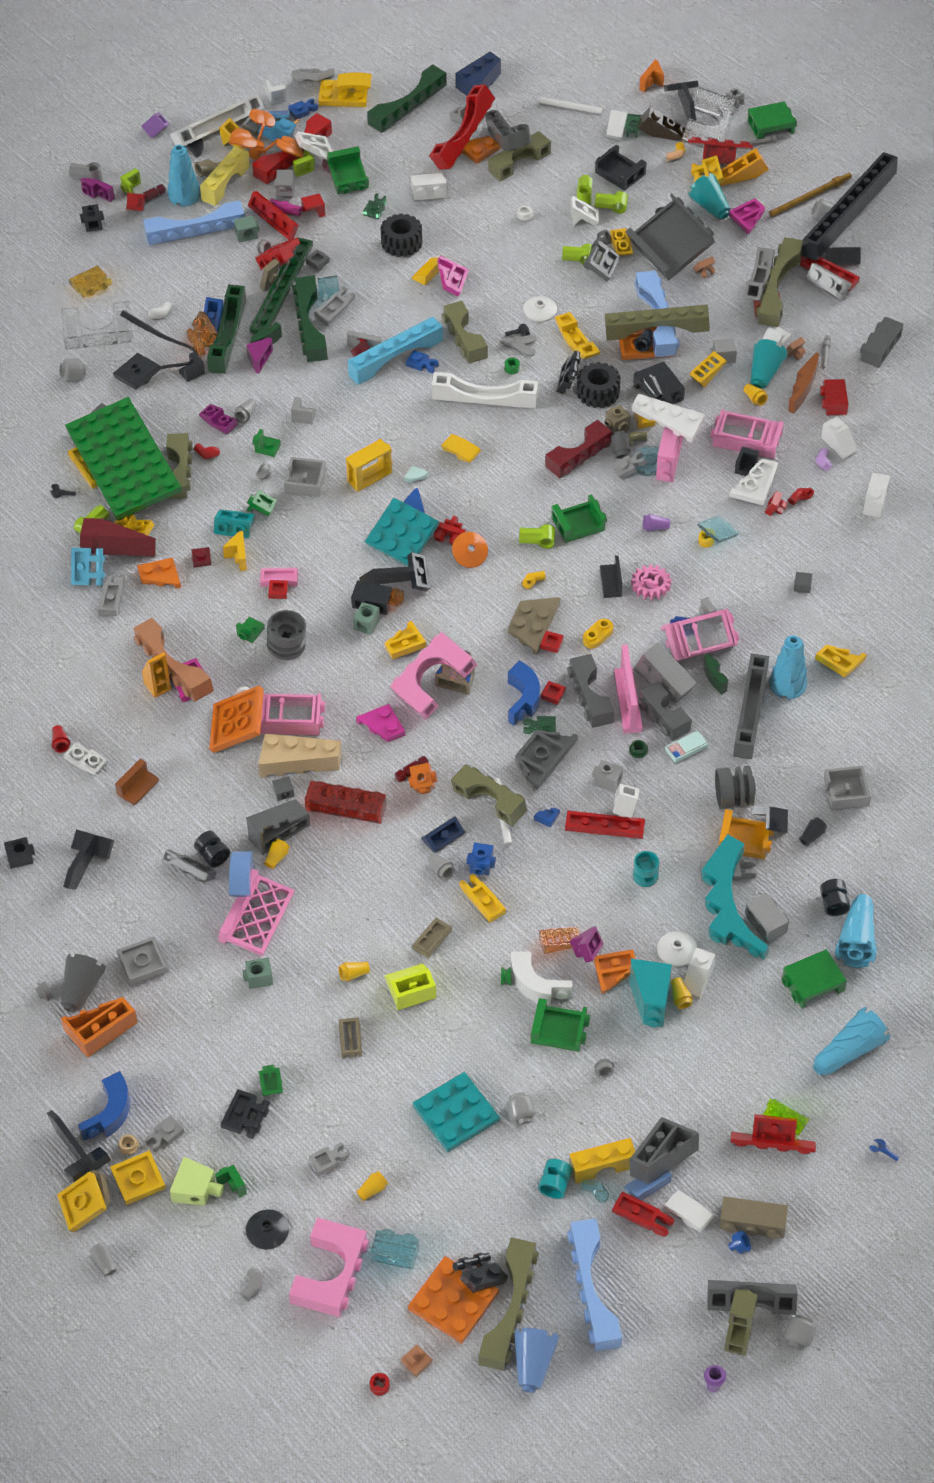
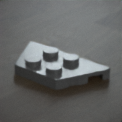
[515,730,578,790]

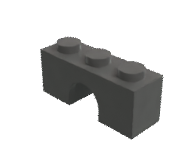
[638,682,692,741]

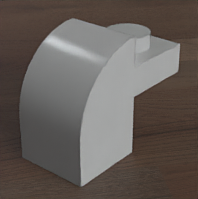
[274,170,295,197]

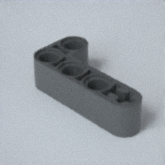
[485,110,532,151]

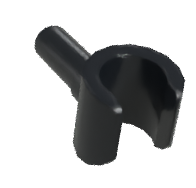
[505,323,530,336]
[50,484,76,498]

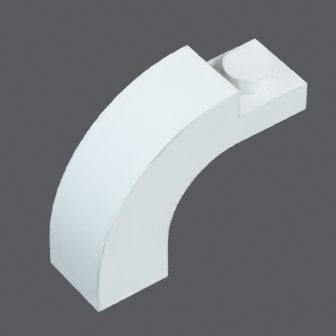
[511,951,572,1005]

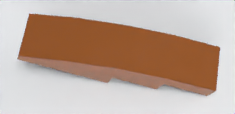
[788,352,819,414]

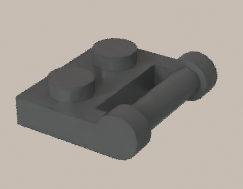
[583,240,620,282]

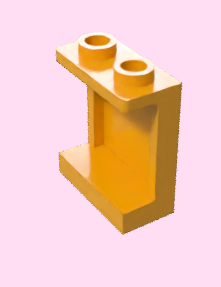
[719,809,774,860]

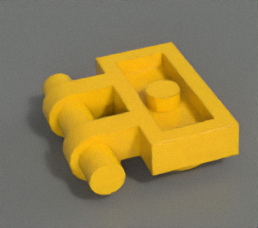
[691,156,724,184]

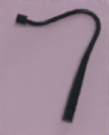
[120,310,198,384]

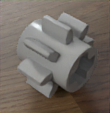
[725,89,744,109]

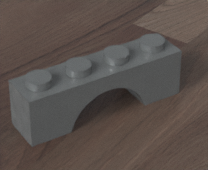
[567,654,614,728]
[707,1280,797,1315]

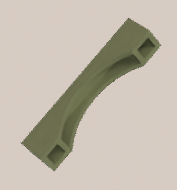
[756,237,802,327]
[605,304,710,341]
[479,1237,539,1371]

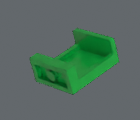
[747,101,797,140]
[327,146,369,194]
[551,494,607,543]
[781,949,847,1008]
[531,998,590,1052]

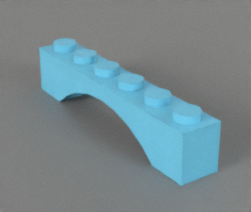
[348,317,443,385]

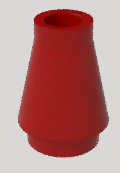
[51,725,70,753]

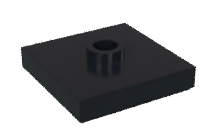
[113,353,161,390]

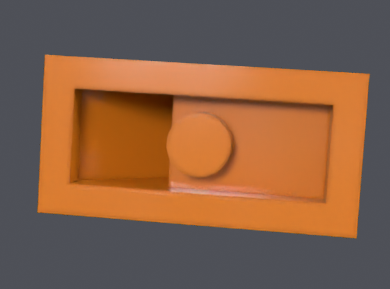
[639,59,664,92]

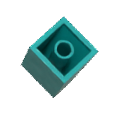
[629,958,672,1028]

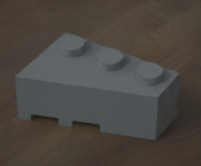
[246,799,310,855]
[630,1117,699,1184]

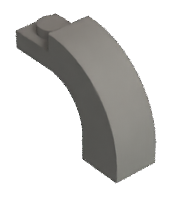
[743,247,775,301]

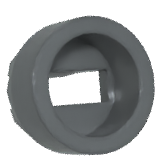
[597,230,611,244]

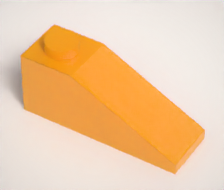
[720,148,769,186]
[142,652,171,698]

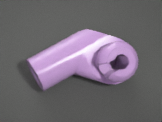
[816,448,832,471]

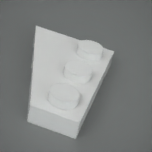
[729,458,779,505]

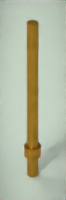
[769,172,852,217]

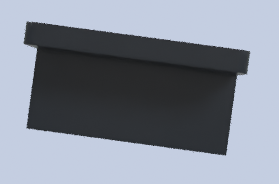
[826,247,861,264]
[600,555,622,598]
[351,580,392,615]
[752,806,788,833]

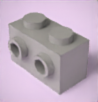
[745,893,789,943]

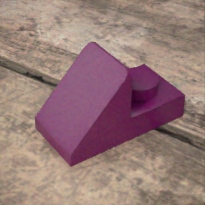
[570,926,604,963]

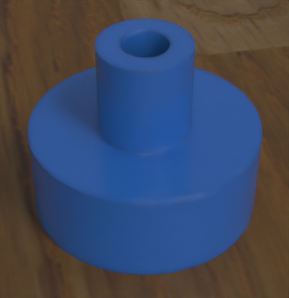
[728,1231,751,1254]

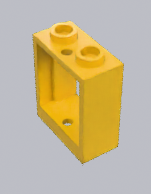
[346,438,393,492]

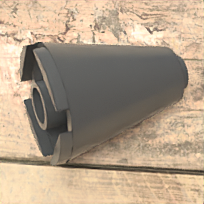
[61,954,106,1013]

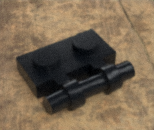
[556,351,581,394]
[221,1089,270,1139]
[452,1252,508,1293]

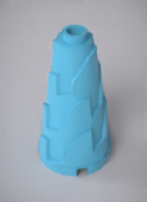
[168,144,201,206]
[769,635,807,699]
[835,894,877,968]
[813,1007,890,1076]

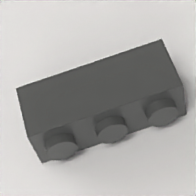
[860,316,904,368]

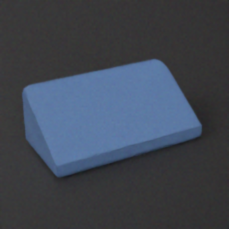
[624,1171,672,1201]

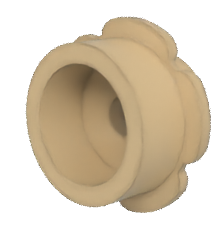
[118,1134,139,1155]

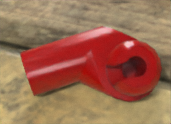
[194,443,220,459]
[788,487,814,505]

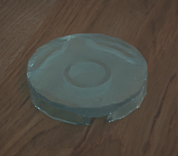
[633,446,659,476]

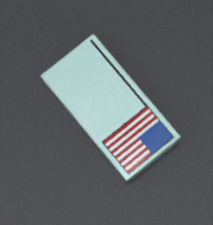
[665,731,708,764]

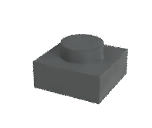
[306,249,330,271]

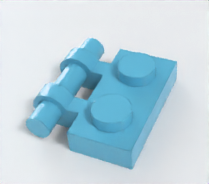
[71,547,105,585]

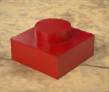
[126,193,145,211]
[268,580,289,599]
[540,631,564,654]
[541,681,566,705]

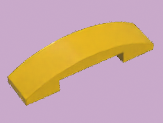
[555,312,600,359]

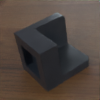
[179,351,205,382]
[735,447,759,476]

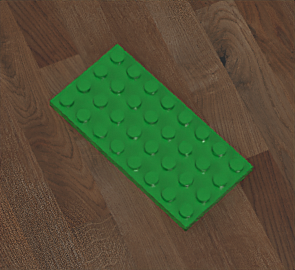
[65,396,182,520]

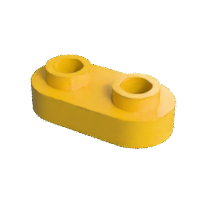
[583,619,613,649]

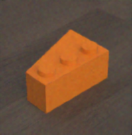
[61,997,138,1058]

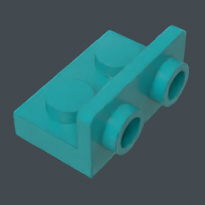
[214,509,255,538]

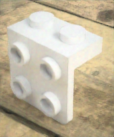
[411,173,447,200]

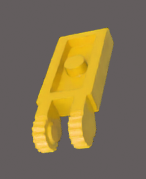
[459,874,506,923]

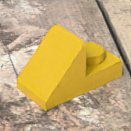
[219,118,245,150]
[223,531,247,571]

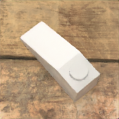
[863,473,890,518]

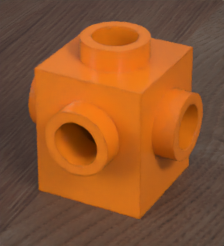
[408,763,438,794]

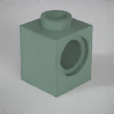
[234,215,260,243]
[353,602,380,635]
[242,957,273,989]

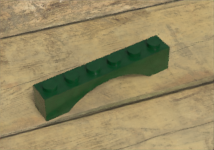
[367,64,447,133]
[292,275,328,362]
[207,284,246,374]

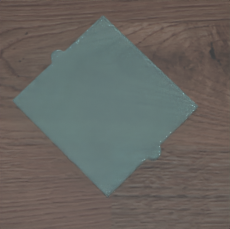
[697,516,739,543]

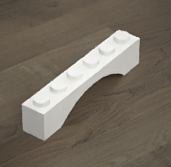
[170,93,264,146]
[432,372,538,409]

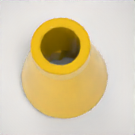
[743,383,768,406]
[264,839,290,869]
[338,961,370,982]
[670,977,693,1009]
[356,1171,388,1201]

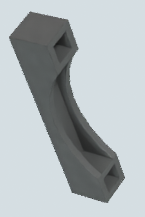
[733,653,770,760]

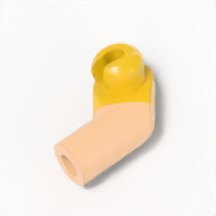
[666,142,686,161]

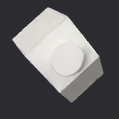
[822,416,858,460]
[684,948,716,999]

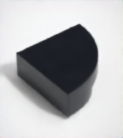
[188,138,204,158]

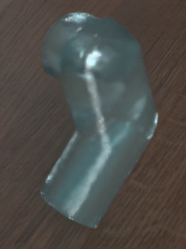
[581,1180,609,1203]

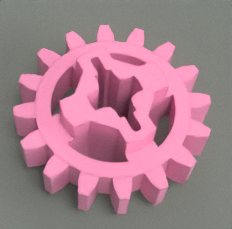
[631,564,671,600]

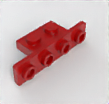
[688,137,753,165]
[730,1114,816,1154]

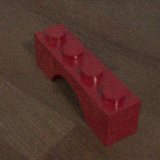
[545,419,612,478]

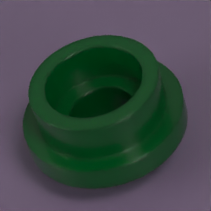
[629,740,648,758]

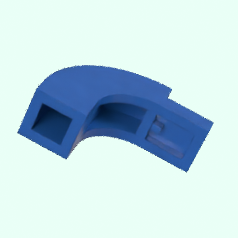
[508,660,540,725]
[78,1071,130,1141]

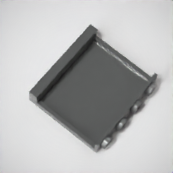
[625,193,715,281]

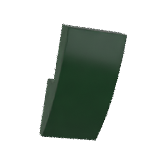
[250,322,282,344]
[703,654,728,695]

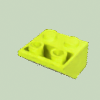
[384,963,436,1010]

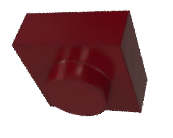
[350,340,371,357]
[191,547,212,568]

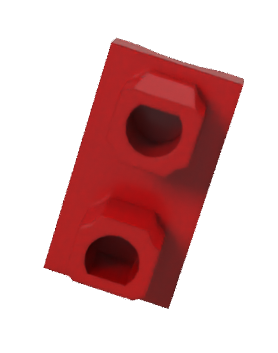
[433,516,466,545]

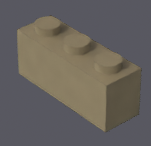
[719,1196,788,1239]

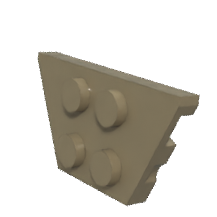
[508,597,561,655]

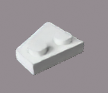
[295,131,332,160]

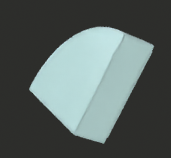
[404,465,428,483]

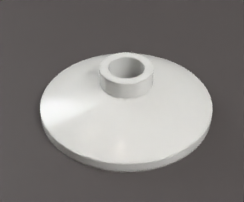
[523,296,557,322]
[657,931,697,967]

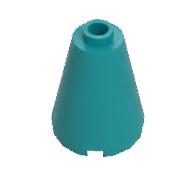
[688,173,730,219]
[750,339,787,389]

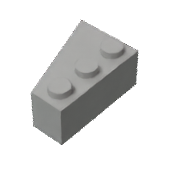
[633,642,697,703]

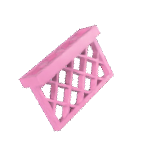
[614,645,643,734]
[218,869,295,956]

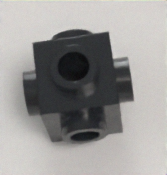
[80,204,104,232]

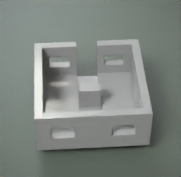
[284,457,327,497]
[824,766,871,810]

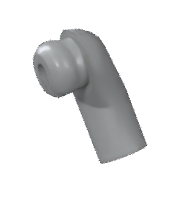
[240,1268,262,1301]

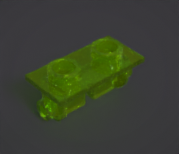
[762,1098,810,1136]

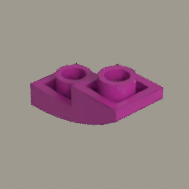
[80,178,115,202]
[199,404,238,434]

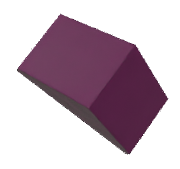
[246,338,273,374]

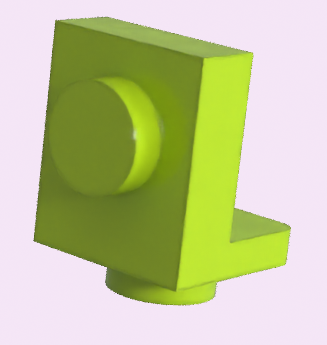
[120,168,141,193]

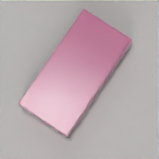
[260,568,298,587]

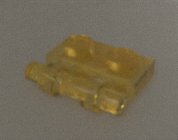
[69,265,113,298]

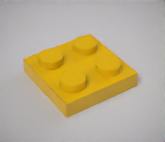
[110,1150,166,1205]
[57,1172,107,1232]

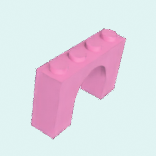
[390,632,477,720]
[289,1218,370,1317]

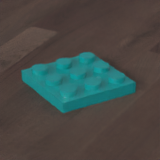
[364,497,439,567]
[412,1071,500,1153]

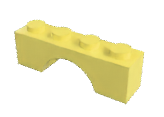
[200,147,250,206]

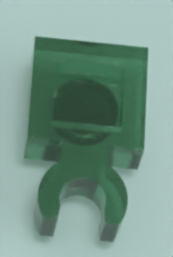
[625,114,642,138]
[363,193,387,220]
[523,716,556,734]

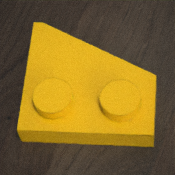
[384,621,427,660]
[815,644,867,678]

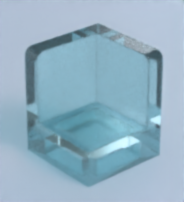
[317,275,339,302]

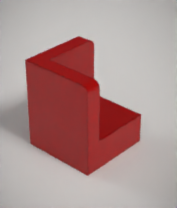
[301,193,326,218]

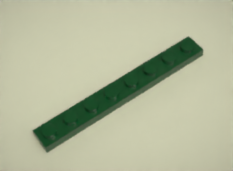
[250,237,313,334]

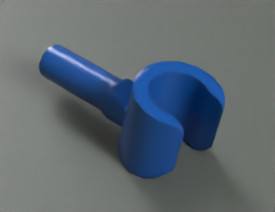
[869,1139,900,1162]

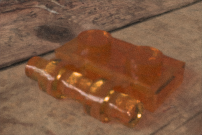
[186,311,218,356]

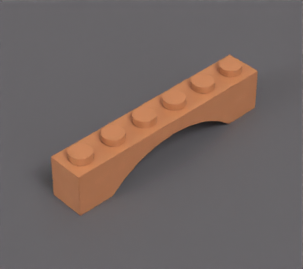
[133,618,214,702]

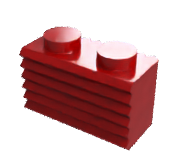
[820,379,849,416]

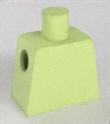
[170,1157,224,1205]

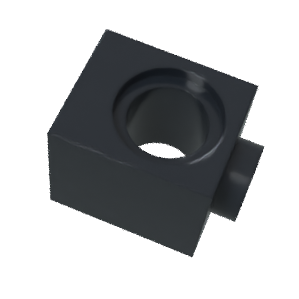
[4,837,35,869]

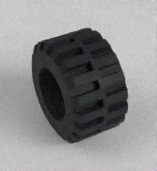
[380,213,422,257]
[577,362,621,408]

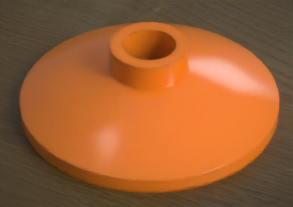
[452,532,488,568]

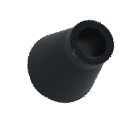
[634,329,653,352]
[641,374,664,400]
[799,817,827,846]

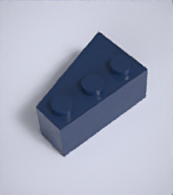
[455,51,501,96]

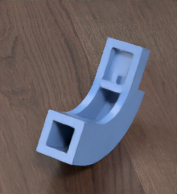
[229,851,254,897]

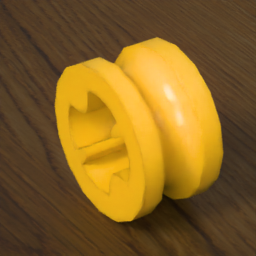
[698,529,715,548]

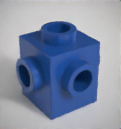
[466,842,496,876]

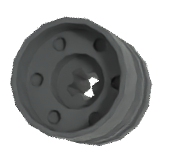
[267,610,306,660]
[715,765,756,809]

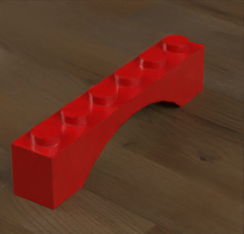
[429,84,495,170]
[252,113,332,185]

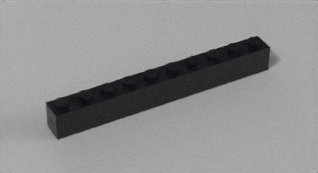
[802,152,898,261]

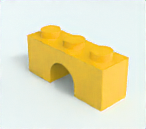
[569,1138,635,1184]

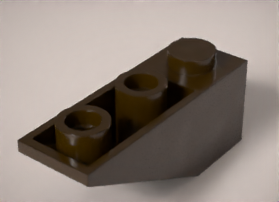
[638,106,690,142]

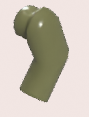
[628,432,647,446]

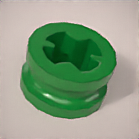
[504,357,520,374]
[501,967,511,986]

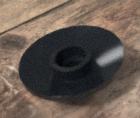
[246,1209,289,1250]

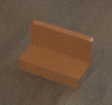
[115,758,159,805]

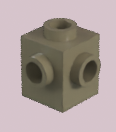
[604,405,631,435]

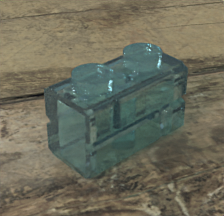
[370,1229,419,1270]

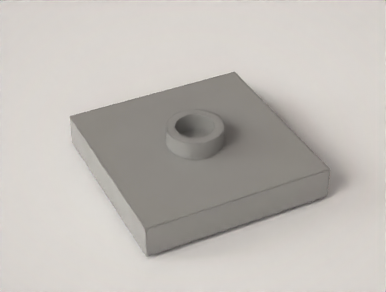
[117,936,169,986]

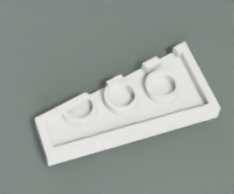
[632,394,705,443]

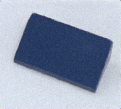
[421,816,466,853]

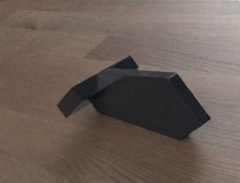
[664,80,699,122]
[359,552,430,592]
[63,829,115,890]
[46,1110,111,1182]

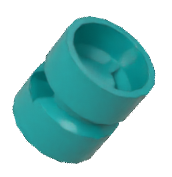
[633,851,660,887]
[538,1159,573,1199]

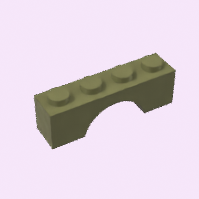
[488,131,551,182]
[441,301,488,364]
[166,433,193,499]
[451,764,527,826]
[724,1289,758,1356]

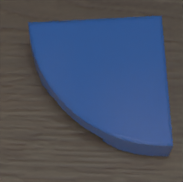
[534,808,560,827]

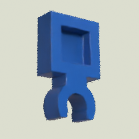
[288,98,318,120]
[406,350,439,373]

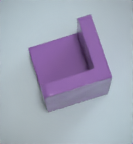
[141,112,170,138]

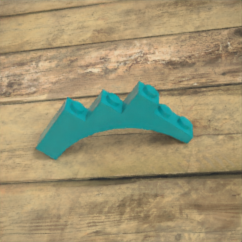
[701,834,769,960]

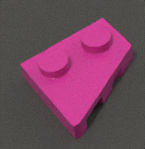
[356,704,405,742]

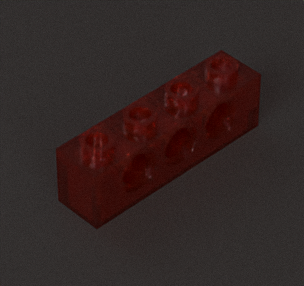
[305,780,387,824]

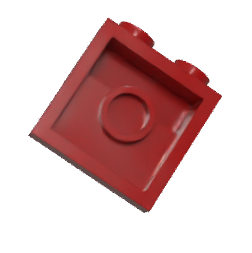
[255,237,300,270]

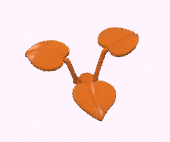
[229,109,303,160]

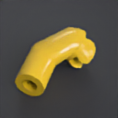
[522,571,546,589]

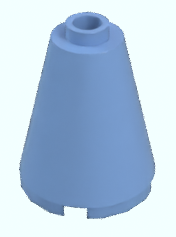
[514,1328,559,1393]

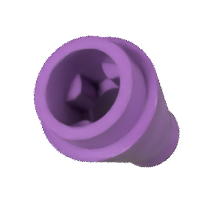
[643,513,670,531]
[704,1365,726,1393]

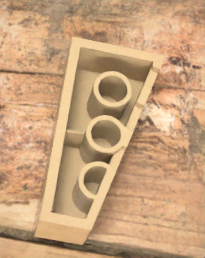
[258,733,342,778]

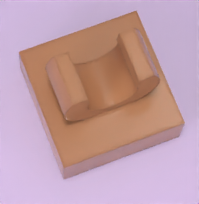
[693,256,715,278]
[786,337,806,360]
[401,1345,432,1377]

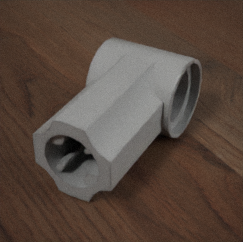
[69,162,103,181]

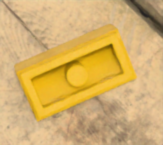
[412,257,439,285]

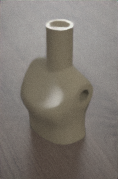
[194,159,221,177]

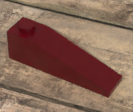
[80,518,156,556]

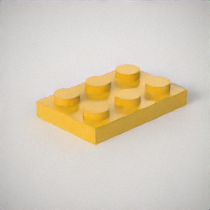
[318,80,368,107]

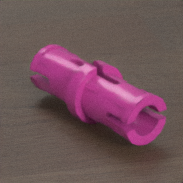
[269,198,303,217]

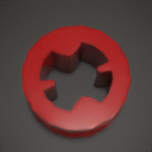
[369,1373,390,1396]

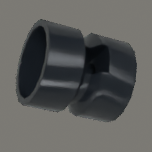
[194,830,230,868]
[820,879,850,916]

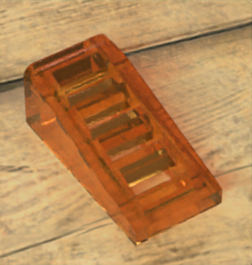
[539,927,580,954]

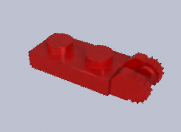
[612,1192,675,1237]

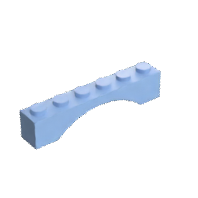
[143,200,245,245]
[635,271,679,357]
[567,1218,622,1351]

